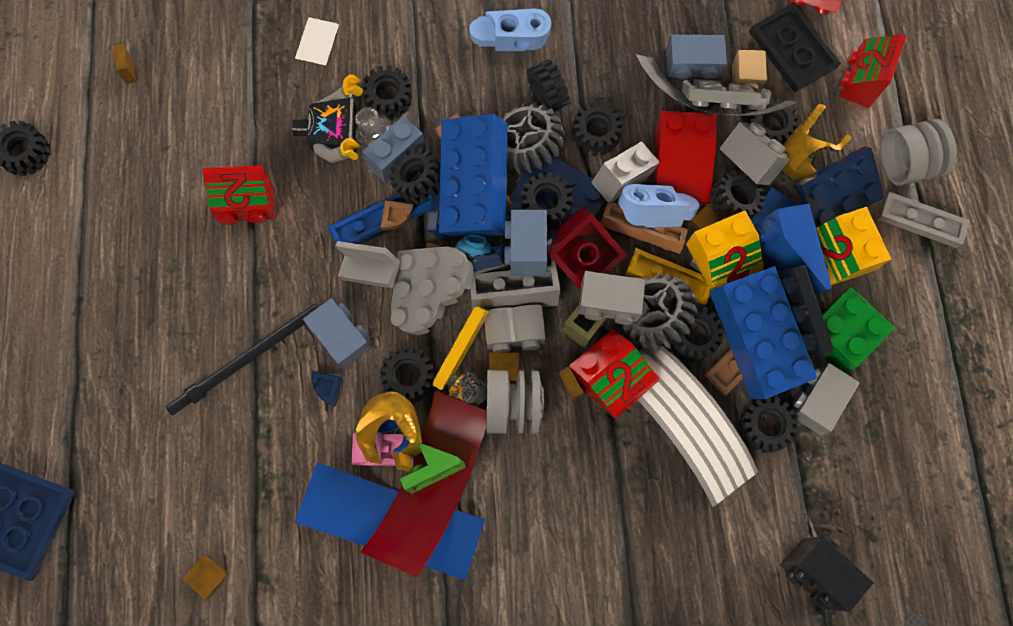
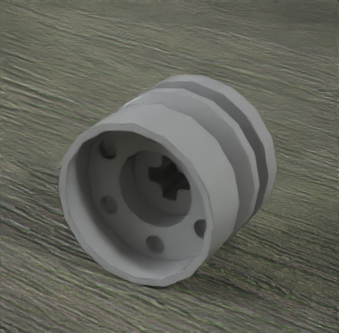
[880,119,957,186]
[486,370,544,434]

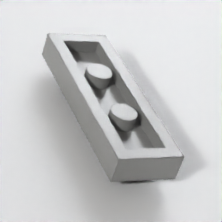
[878,192,970,249]

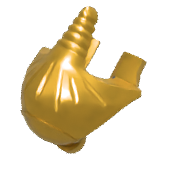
[783,104,852,181]
[355,392,422,472]

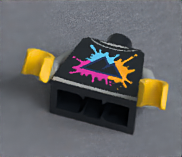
[292,75,363,163]

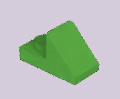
[400,443,466,494]

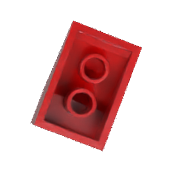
[654,111,717,204]

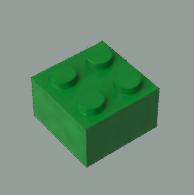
[822,287,895,373]

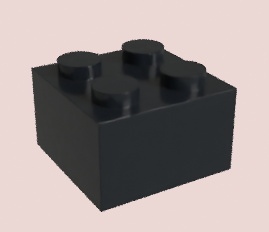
[780,536,874,612]

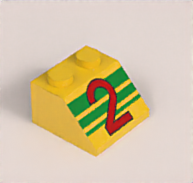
[816,207,891,285]
[686,211,764,290]

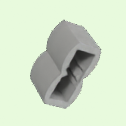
[484,305,545,353]

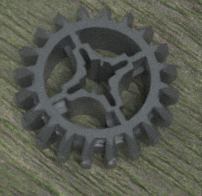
[502,102,565,174]
[620,272,698,351]

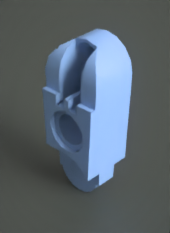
[469,9,551,51]
[618,184,699,228]

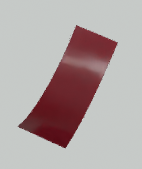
[360,391,487,577]

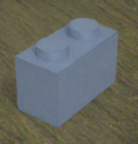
[666,35,727,80]
[362,115,425,184]
[505,210,547,276]
[303,298,370,370]

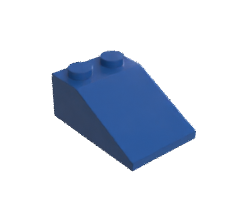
[754,204,832,296]

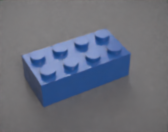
[439,114,508,238]
[709,266,817,400]

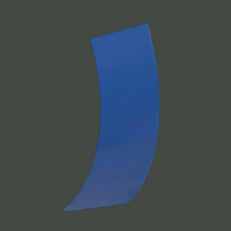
[294,462,485,580]

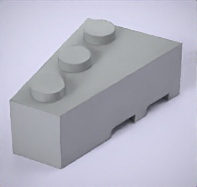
[470,239,560,311]

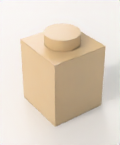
[732,50,767,93]

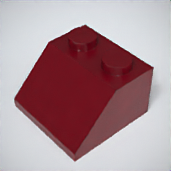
[547,208,627,291]

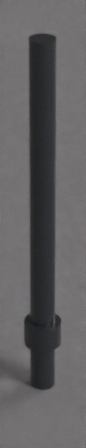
[165,304,318,416]

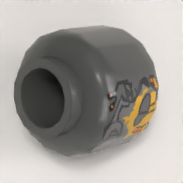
[446,372,487,410]

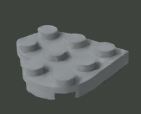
[682,79,771,111]
[391,246,474,335]

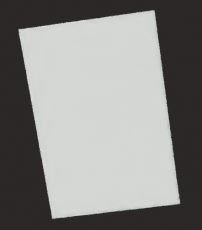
[295,17,339,65]

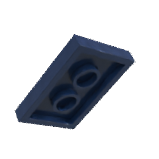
[795,146,884,228]

